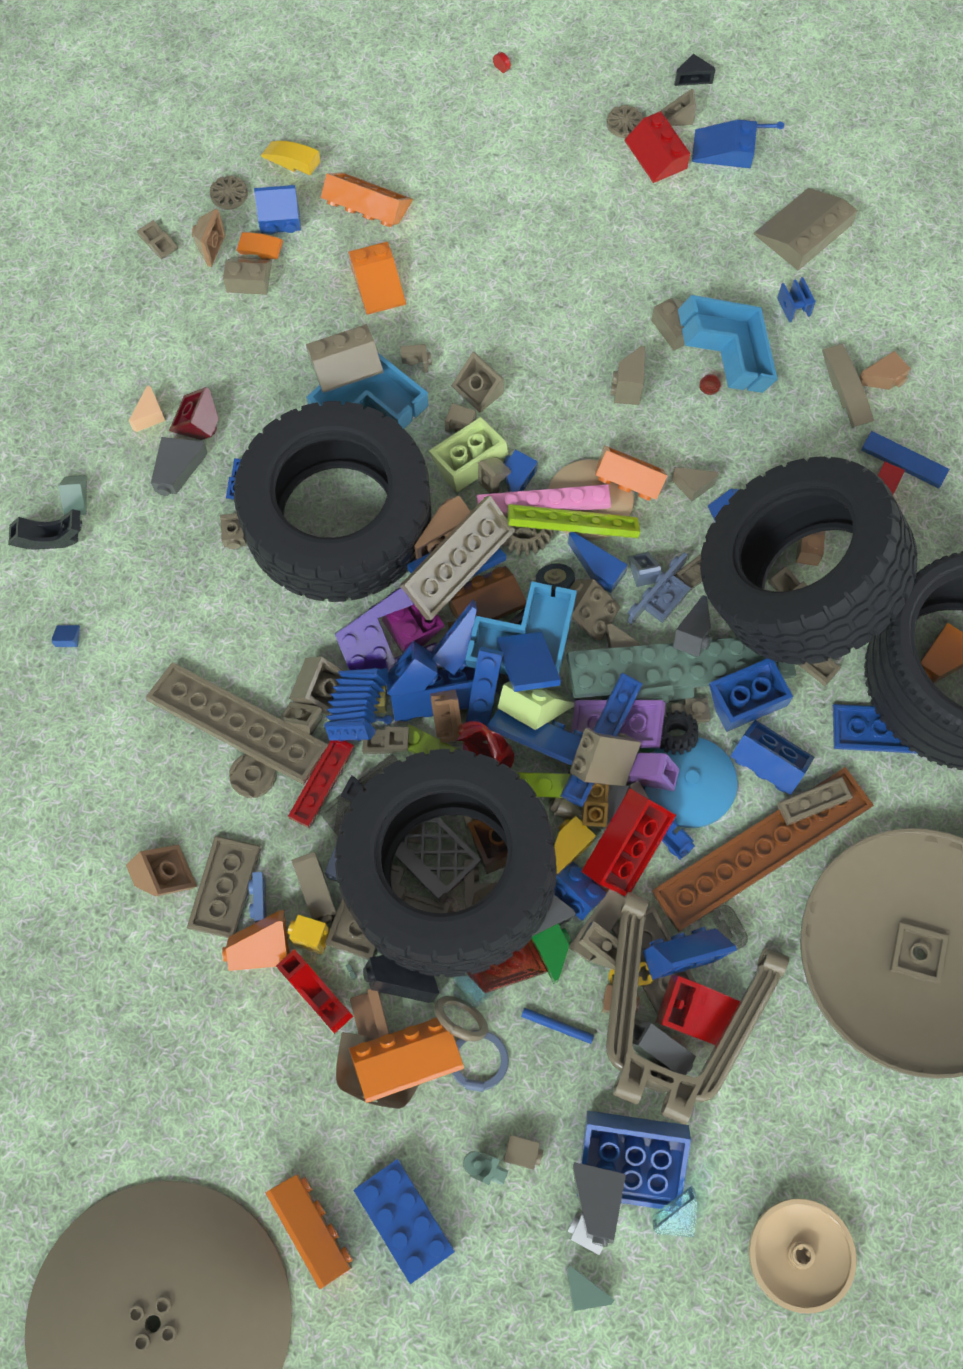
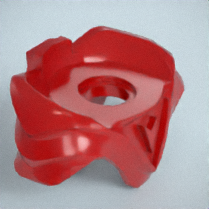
[457,721,514,768]

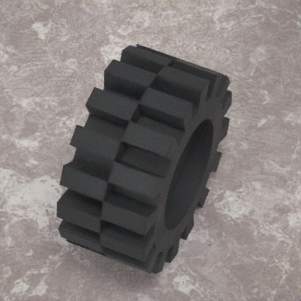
[660,710,698,755]

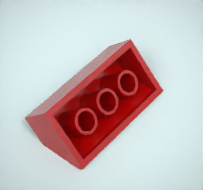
[581,788,676,896]

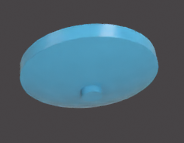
[643,737,737,828]

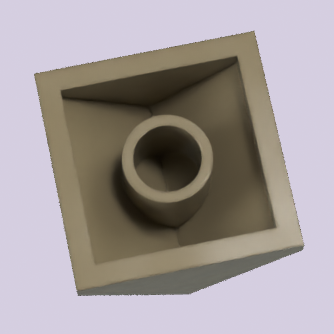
[451,352,504,413]

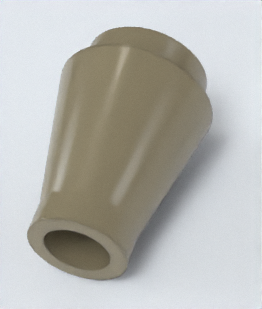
[549,797,583,821]

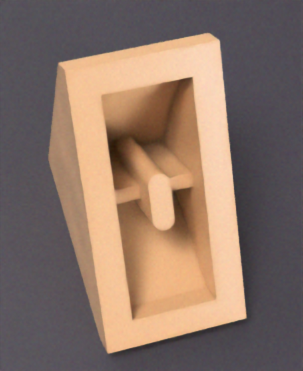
[129,386,165,432]

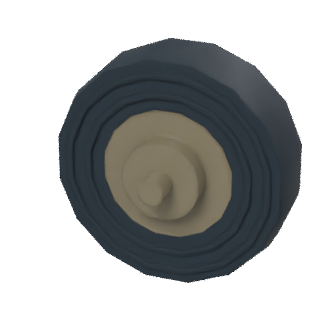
[536,563,575,597]

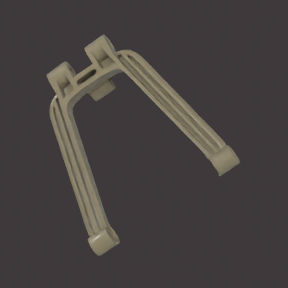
[606,892,789,1125]

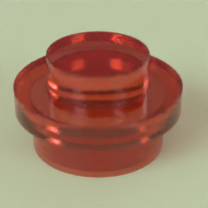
[699,374,721,395]

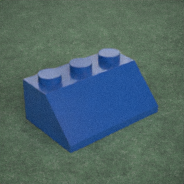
[709,659,793,732]
[730,720,815,795]
[643,927,737,980]

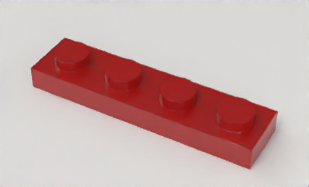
[288,741,354,829]

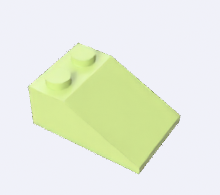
[498,681,575,730]

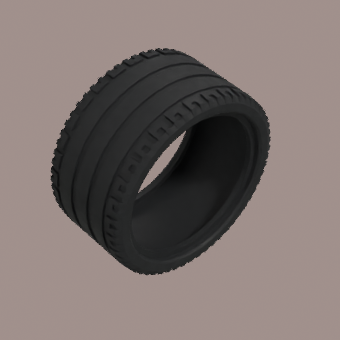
[864,551,963,770]

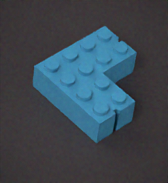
[678,295,778,393]
[306,353,429,429]
[465,581,577,675]

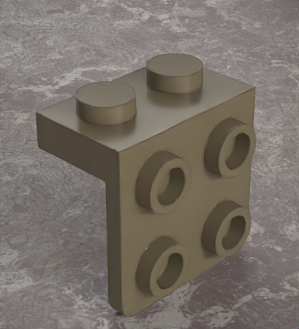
[570,579,620,641]

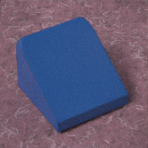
[51,625,80,647]

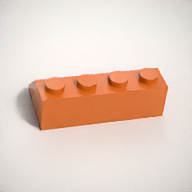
[321,172,413,227]
[349,1017,464,1103]
[265,1175,353,1289]

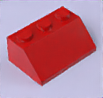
[624,111,690,183]

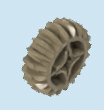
[502,516,554,556]

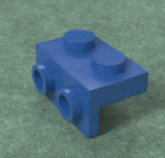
[554,861,607,921]

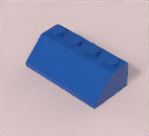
[391,666,476,722]
[487,709,583,766]

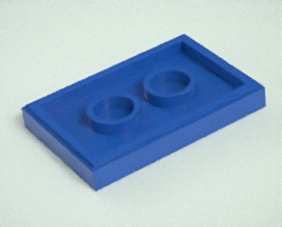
[496,632,561,692]

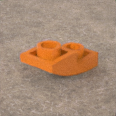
[236,232,283,259]

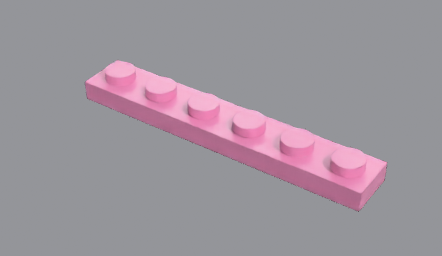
[477,485,611,516]

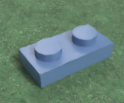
[249,872,267,923]

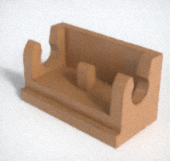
[430,689,461,743]

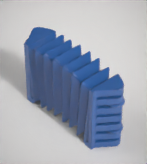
[324,668,389,742]

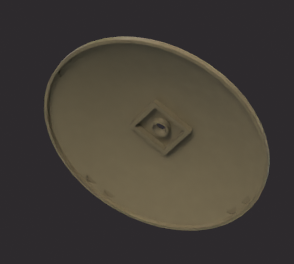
[800,828,963,1079]
[25,1181,292,1369]

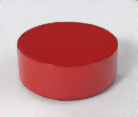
[493,52,511,73]

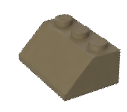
[306,324,383,393]

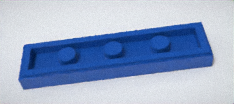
[861,431,950,489]

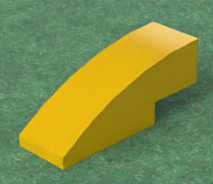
[261,141,321,175]

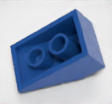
[692,119,757,169]

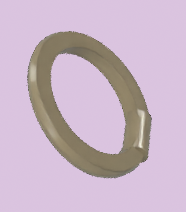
[435,996,488,1042]

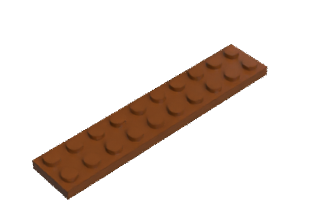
[651,767,874,933]

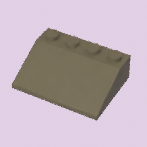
[754,188,858,271]

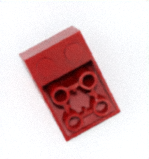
[655,975,740,1045]

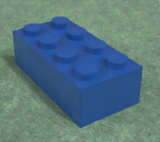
[353,1159,455,1284]

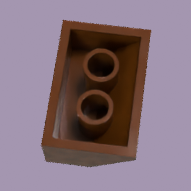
[448,566,527,620]
[467,819,508,874]

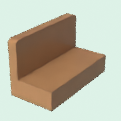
[350,989,390,1039]

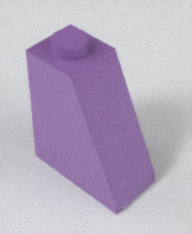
[627,753,680,791]

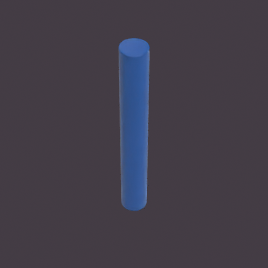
[521,1007,594,1044]

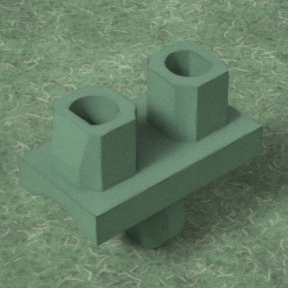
[463,1151,509,1185]

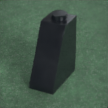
[363,955,439,1003]

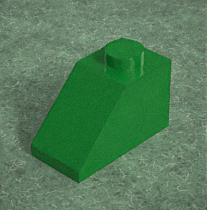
[531,924,571,984]

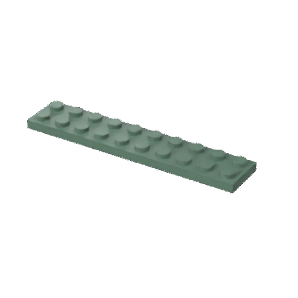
[566,638,797,698]

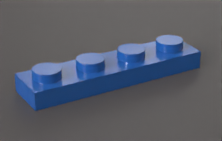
[466,647,503,726]

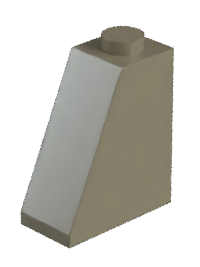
[291,852,337,924]

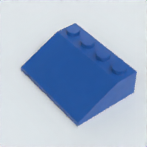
[577,1110,691,1212]

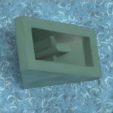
[58,475,87,516]
[566,1265,614,1311]

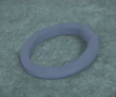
[452,1030,509,1092]

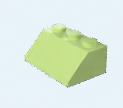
[429,417,508,492]

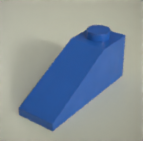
[568,532,627,593]
[432,599,477,675]

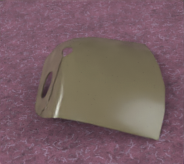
[336,1032,419,1109]

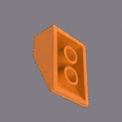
[348,241,406,315]

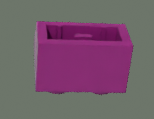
[382,604,444,654]

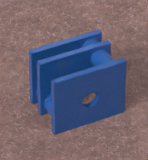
[777,277,816,323]

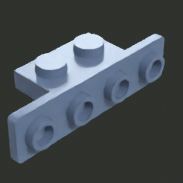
[628,552,691,625]

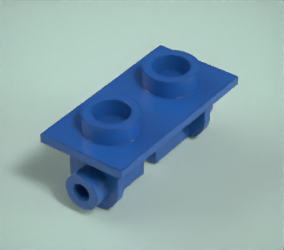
[662,820,695,860]

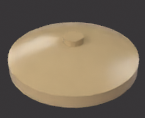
[548,460,634,540]
[748,1199,857,1314]

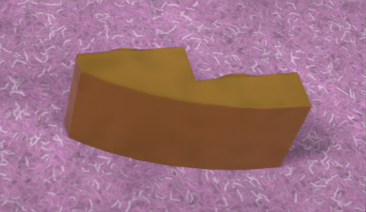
[582,783,609,827]

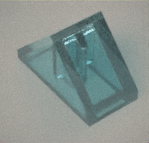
[453,976,504,1008]
[652,1186,698,1237]

